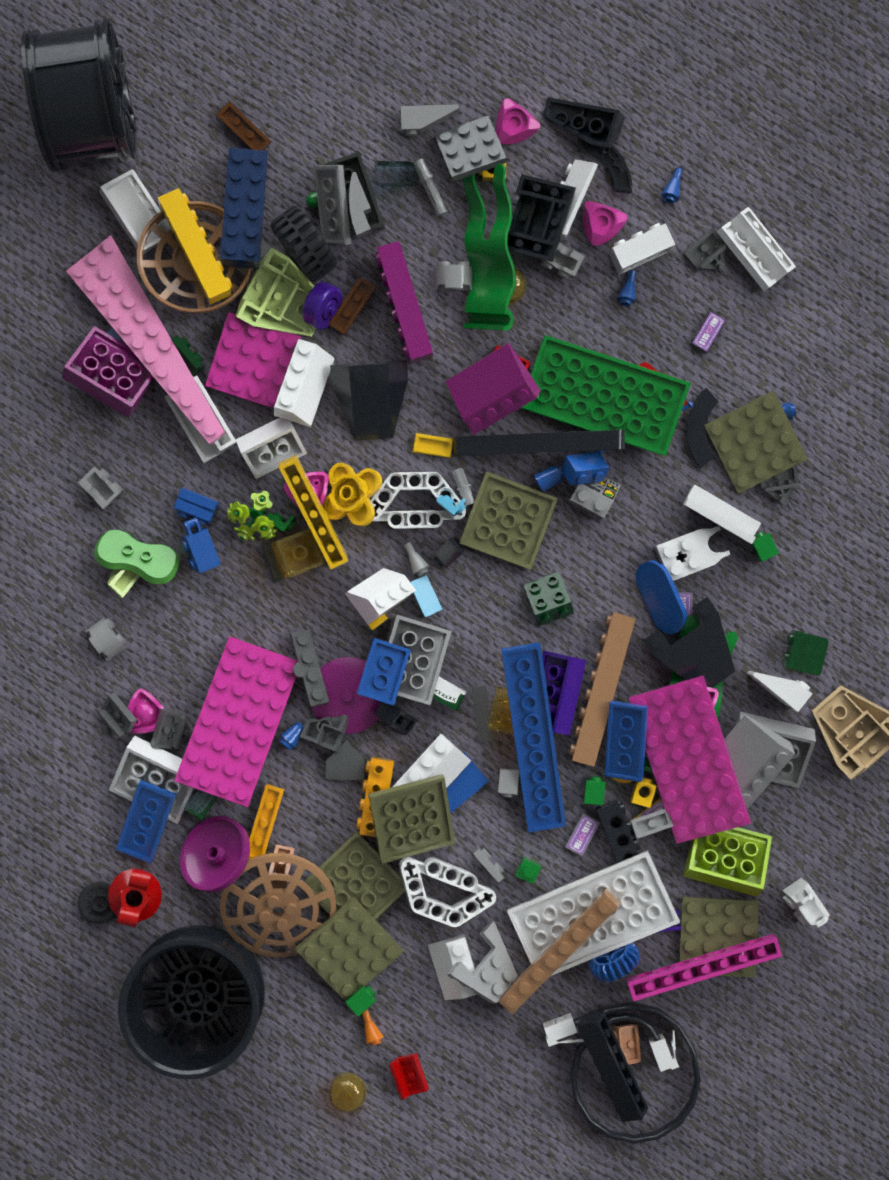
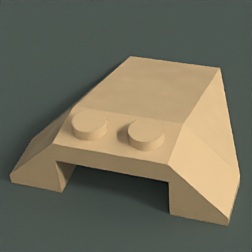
[812,686,889,780]

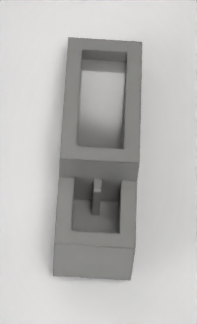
[349,172,371,239]

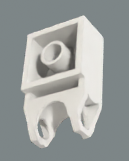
[654,526,730,581]
[782,878,830,930]

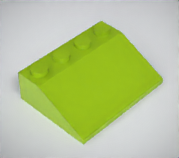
[683,827,772,897]

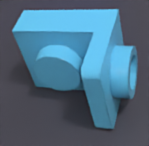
[436,495,467,516]

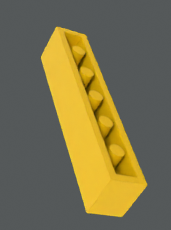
[158,188,233,305]
[279,455,348,569]

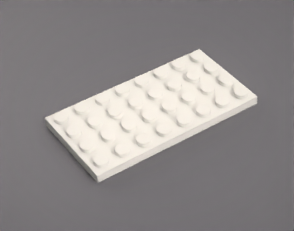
[507,851,680,976]

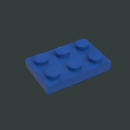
[356,638,411,706]

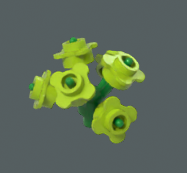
[226,491,278,541]

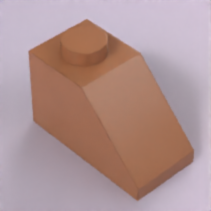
[269,844,295,889]

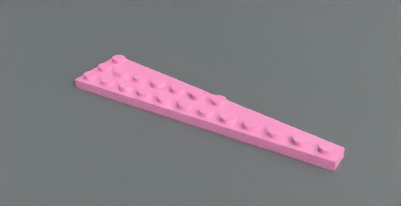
[66,235,226,445]

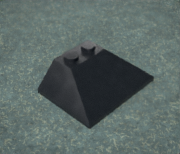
[507,174,576,262]

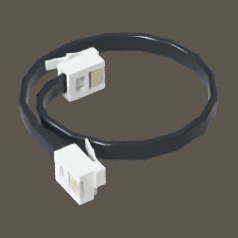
[543,1002,701,1144]

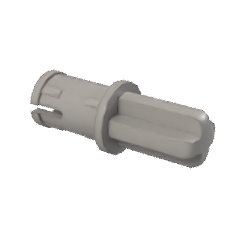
[452,468,475,506]

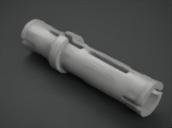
[414,159,448,216]

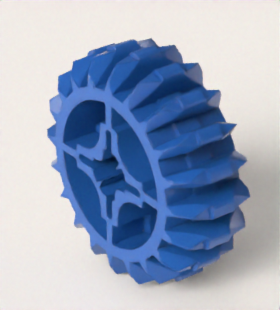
[588,942,640,982]

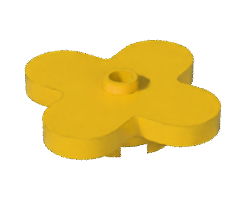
[323,463,382,526]

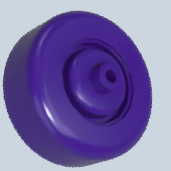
[302,282,342,330]

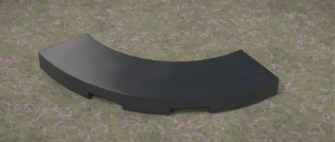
[577,137,632,193]
[686,387,719,469]

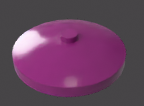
[312,657,381,734]
[180,816,250,893]

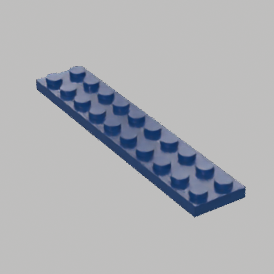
[501,642,566,833]

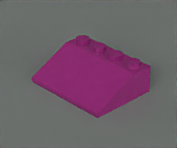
[62,326,154,418]
[446,343,541,435]

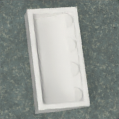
[99,169,171,255]

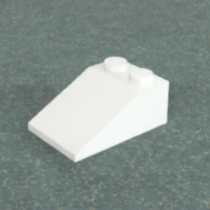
[747,671,812,712]

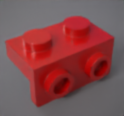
[389,1053,429,1100]

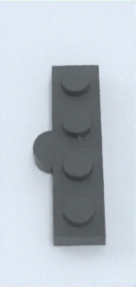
[290,629,329,708]

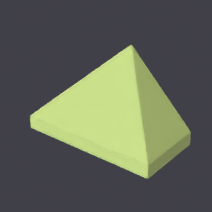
[108,569,140,598]

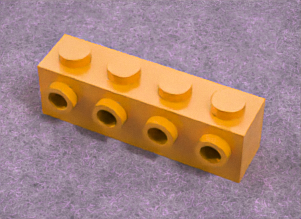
[356,757,394,837]

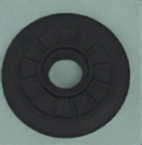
[78,881,116,924]

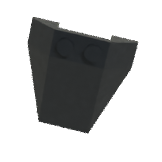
[330,360,408,440]

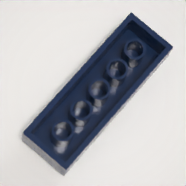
[220,148,268,269]

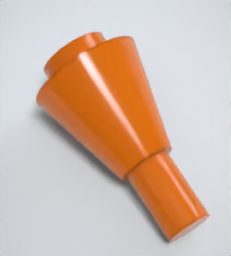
[361,1010,384,1046]

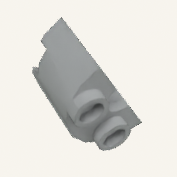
[541,242,585,279]
[435,261,473,291]
[78,466,123,509]
[85,618,126,661]

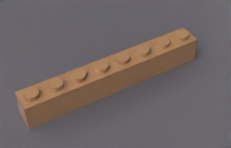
[569,612,636,767]
[498,888,620,1014]

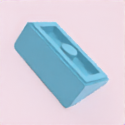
[410,575,442,617]

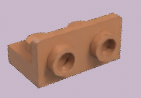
[611,1023,641,1065]

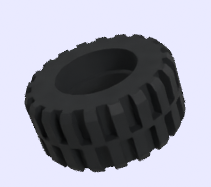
[270,206,338,282]

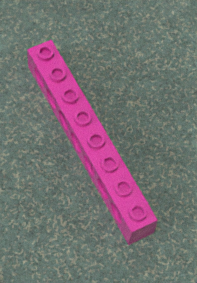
[626,934,782,1001]

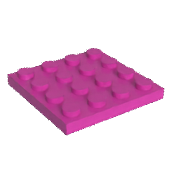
[205,312,302,409]

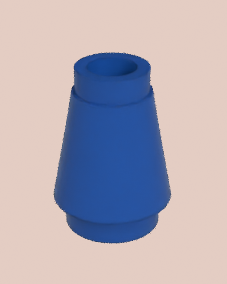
[279,721,304,750]

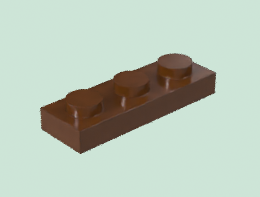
[216,101,272,151]
[329,276,376,336]

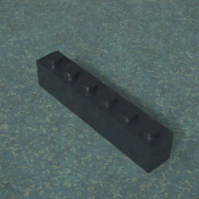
[577,1011,648,1122]

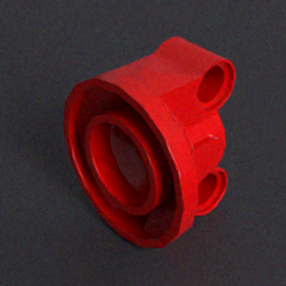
[108,868,162,928]

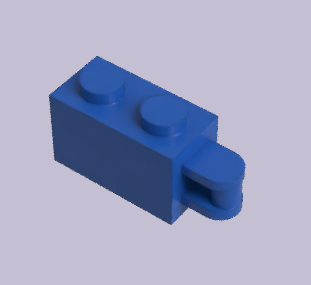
[181,517,221,573]

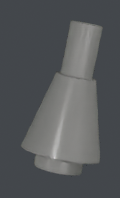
[404,542,430,577]

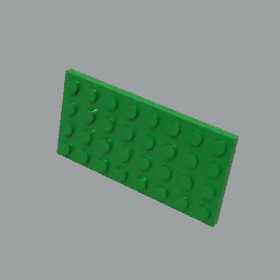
[521,335,691,457]

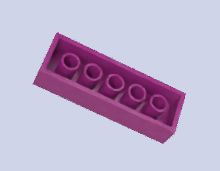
[375,241,433,364]

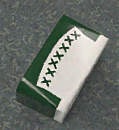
[433,677,466,711]

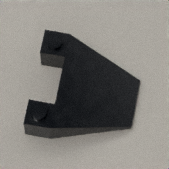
[643,597,735,688]

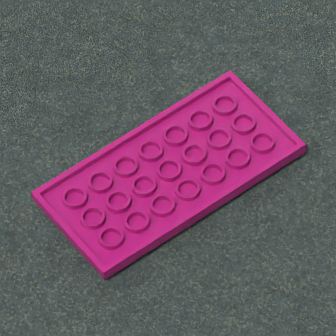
[174,636,297,808]
[629,676,751,844]

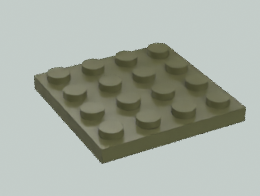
[705,390,808,494]
[459,471,558,570]
[368,774,455,864]
[304,831,410,920]
[678,896,759,978]
[296,897,404,1001]

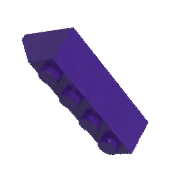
[542,650,586,735]

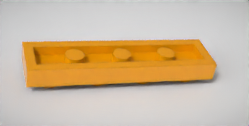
[249,784,285,859]

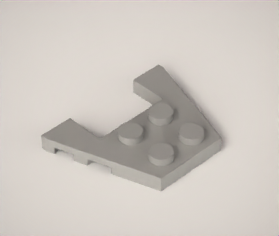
[447,921,517,1004]

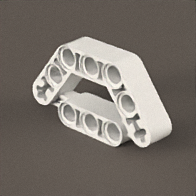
[371,472,466,529]
[399,857,496,927]

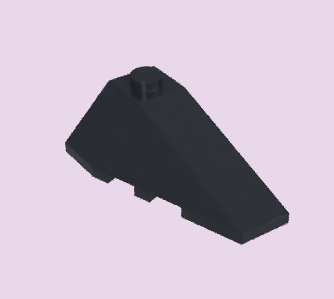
[543,97,625,148]

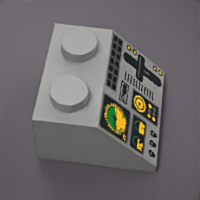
[569,477,621,519]

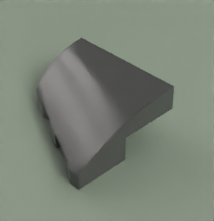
[300,715,349,753]

